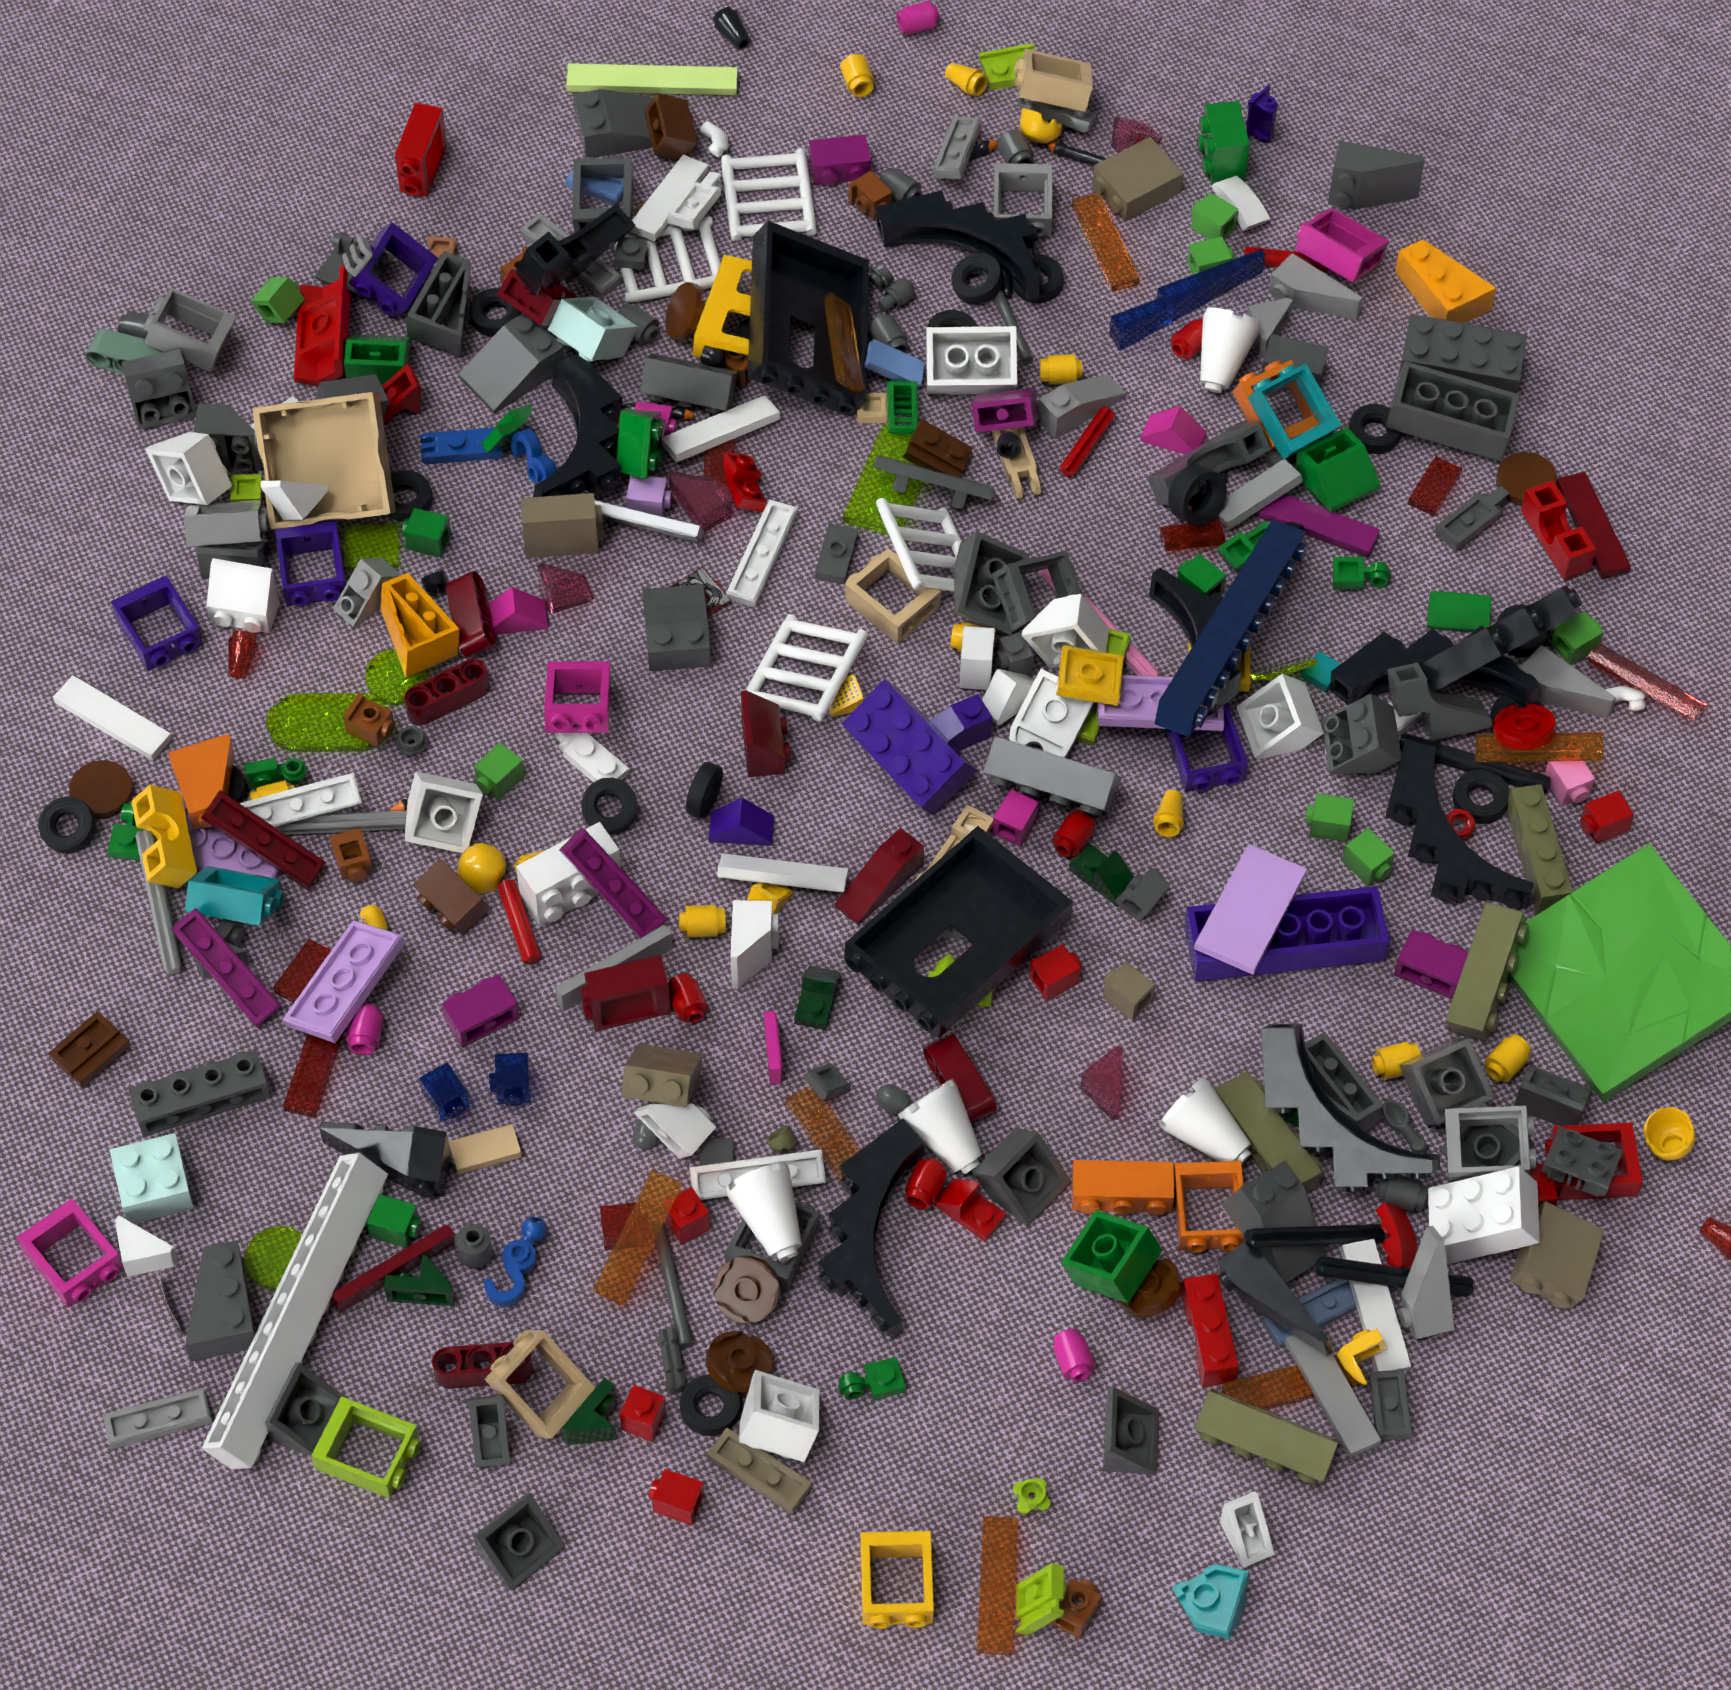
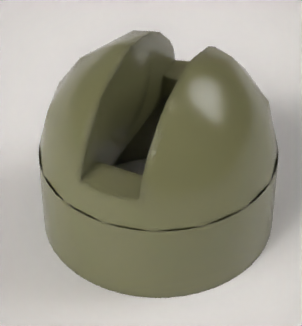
[766,1125,795,1154]

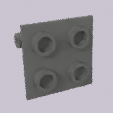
[315,232,394,299]
[1541,1126,1623,1197]

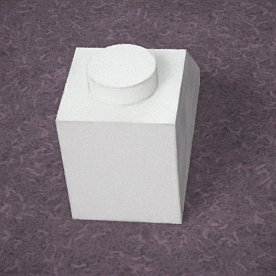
[634,1104,716,1159]

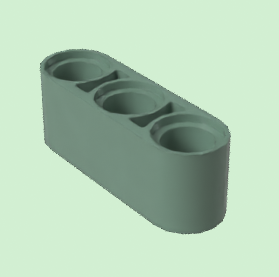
[85,329,163,374]

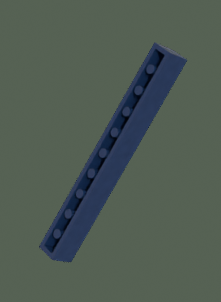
[1154,519,1308,737]

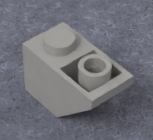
[333,558,401,627]

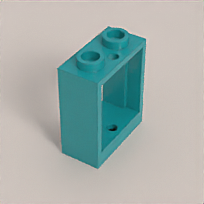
[1248,363,1342,459]
[185,866,284,926]

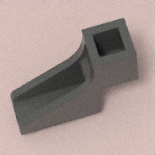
[1388,662,1492,741]

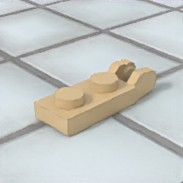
[992,427,1041,499]

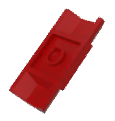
[293,265,350,386]

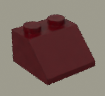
[741,690,791,777]

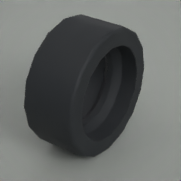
[1168,465,1227,526]

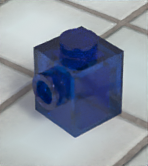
[489,1052,531,1106]
[419,1062,470,1122]

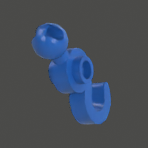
[511,429,557,485]
[484,1216,547,1307]

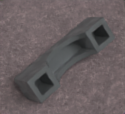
[1147,421,1270,505]

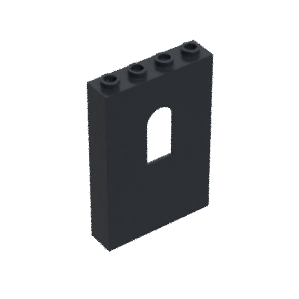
[748,220,869,417]
[844,826,1073,1038]

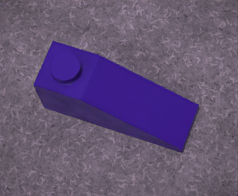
[930,694,993,751]

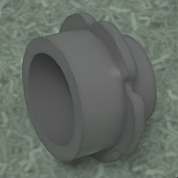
[869,262,894,289]
[396,726,427,756]

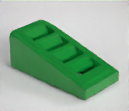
[886,381,918,434]

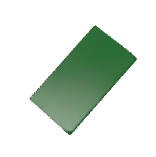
[1427,591,1492,632]

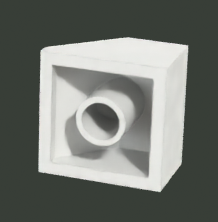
[145,432,232,505]
[206,558,280,633]
[1022,594,1109,669]
[1236,674,1324,759]
[405,771,483,853]
[730,900,779,989]
[739,1370,819,1462]

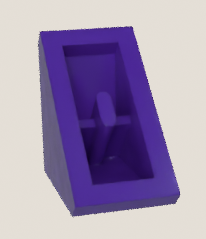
[708,797,774,846]

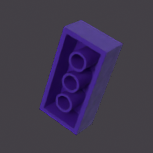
[842,679,978,815]

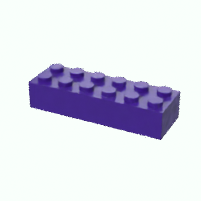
[1184,886,1390,982]

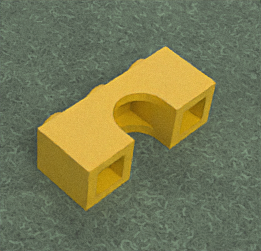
[131,785,197,889]

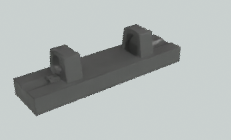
[873,454,994,509]

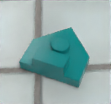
[1172,1563,1250,1639]

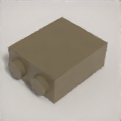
[1092,136,1184,222]
[521,493,604,558]
[621,1043,703,1107]
[1510,1201,1604,1309]

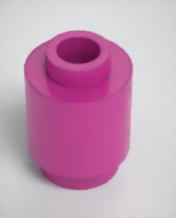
[896,0,940,35]
[347,1004,384,1055]
[1053,1329,1096,1382]

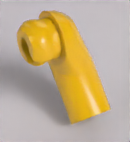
[360,904,388,931]

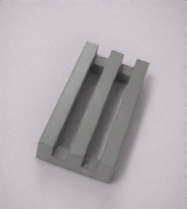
[342,234,373,277]

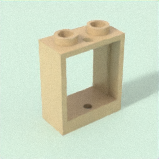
[1014,49,1093,112]
[845,548,941,644]
[485,1330,596,1439]

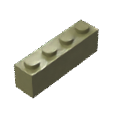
[1506,784,1573,915]
[1445,902,1529,1041]
[1214,1071,1322,1193]
[1194,1389,1341,1485]

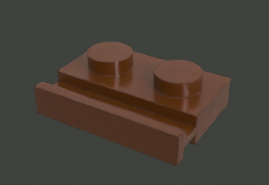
[903,419,973,477]
[48,1011,131,1088]

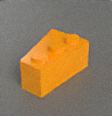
[1395,239,1497,323]
[381,573,460,677]

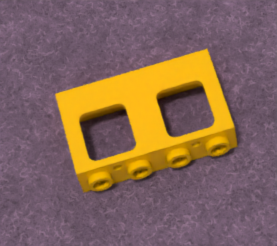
[693,254,752,358]

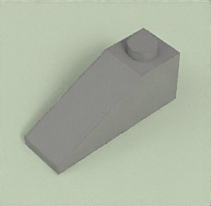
[1268,253,1363,319]
[1038,374,1126,440]
[1519,645,1616,718]
[1399,1226,1454,1339]

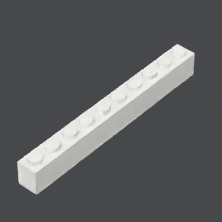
[201,1153,388,1469]

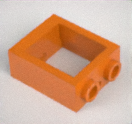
[1233,360,1319,454]
[1173,1161,1245,1253]

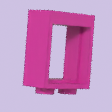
[1295,207,1389,283]
[544,661,611,733]
[16,1198,124,1308]

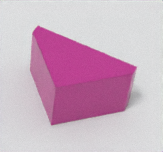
[1140,406,1206,454]
[489,587,548,635]

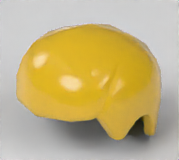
[1019,108,1062,143]
[457,843,507,894]
[1643,1107,1696,1161]

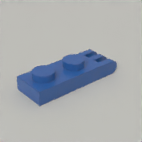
[420,428,503,464]

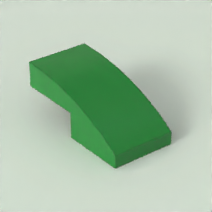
[481,404,533,453]
[1217,521,1269,571]

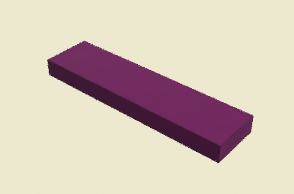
[1255,494,1380,558]
[559,828,667,938]
[171,908,281,1028]

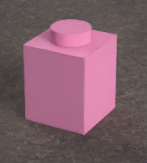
[1544,750,1595,806]

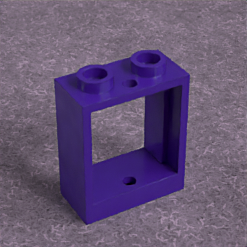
[348,222,438,319]
[275,521,346,606]
[111,575,203,671]
[1165,703,1248,792]

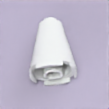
[1200,307,1262,393]
[1159,1078,1252,1165]
[897,1079,982,1174]
[725,1162,802,1261]

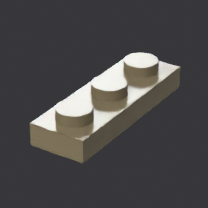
[707,1428,812,1514]

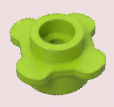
[1013,1478,1051,1515]

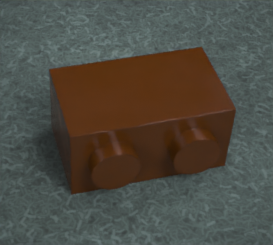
[645,93,698,160]
[413,858,490,936]

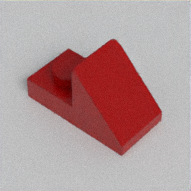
[382,364,421,425]
[933,1179,1006,1243]

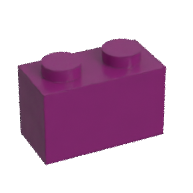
[809,134,871,185]
[971,388,1040,432]
[1394,929,1469,999]
[441,974,520,1048]

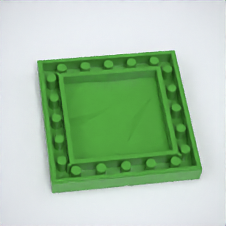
[1508,843,1731,1103]

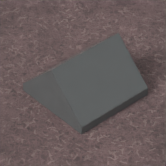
[196,540,269,579]
[1514,1065,1593,1126]
[1440,1101,1534,1167]
[265,1362,348,1457]
[1103,1387,1159,1475]
[474,1492,565,1591]

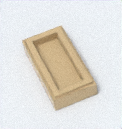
[449,1124,522,1175]

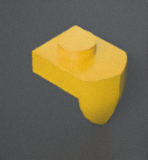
[1337,1328,1387,1385]

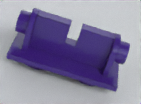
[1245,85,1278,143]

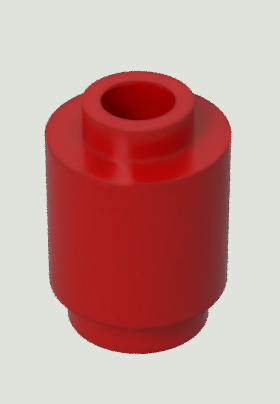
[1171,318,1203,360]
[1052,810,1095,857]
[668,973,708,1023]
[904,1158,947,1210]

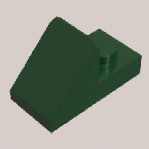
[1069,844,1134,907]
[794,966,841,1030]
[384,1254,455,1306]
[561,1377,617,1446]

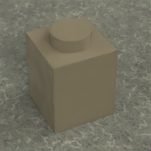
[1103,961,1156,1021]

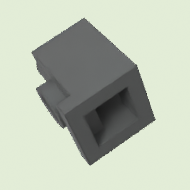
[993,632,1034,677]
[1115,868,1171,921]

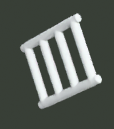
[721,148,817,242]
[614,216,721,304]
[876,498,962,591]
[746,614,868,722]

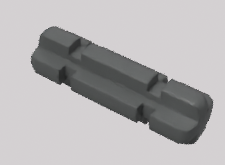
[658,1327,686,1394]

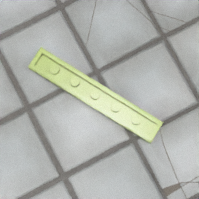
[566,63,738,96]

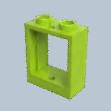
[311,1396,421,1499]

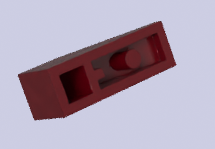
[835,827,924,926]

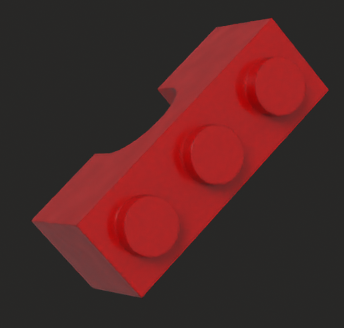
[1521,480,1596,580]
[1181,1273,1239,1388]

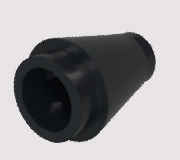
[713,6,751,49]

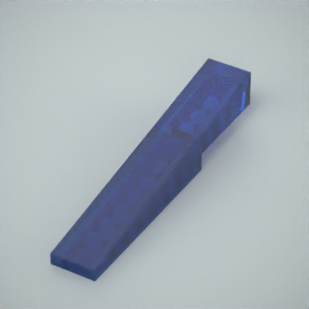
[1109,249,1265,351]

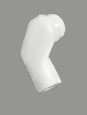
[700,121,729,158]
[1605,686,1646,711]

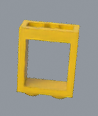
[860,1531,934,1629]

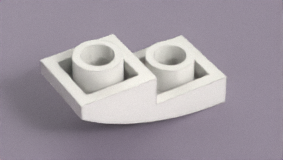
[1212,176,1270,231]

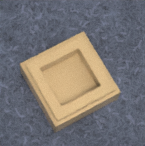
[857,393,887,423]

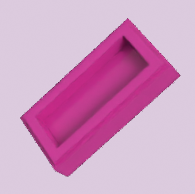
[764,1011,782,1085]

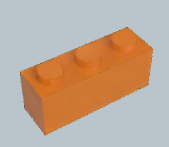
[1072,1160,1174,1215]

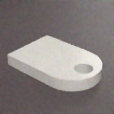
[1010,669,1095,758]

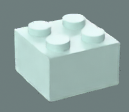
[548,297,638,362]
[110,1133,194,1224]

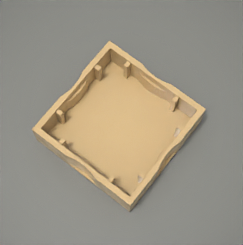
[252,391,396,530]

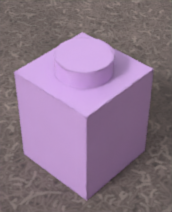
[626,475,672,517]

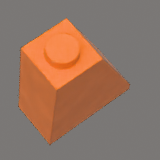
[168,734,235,830]

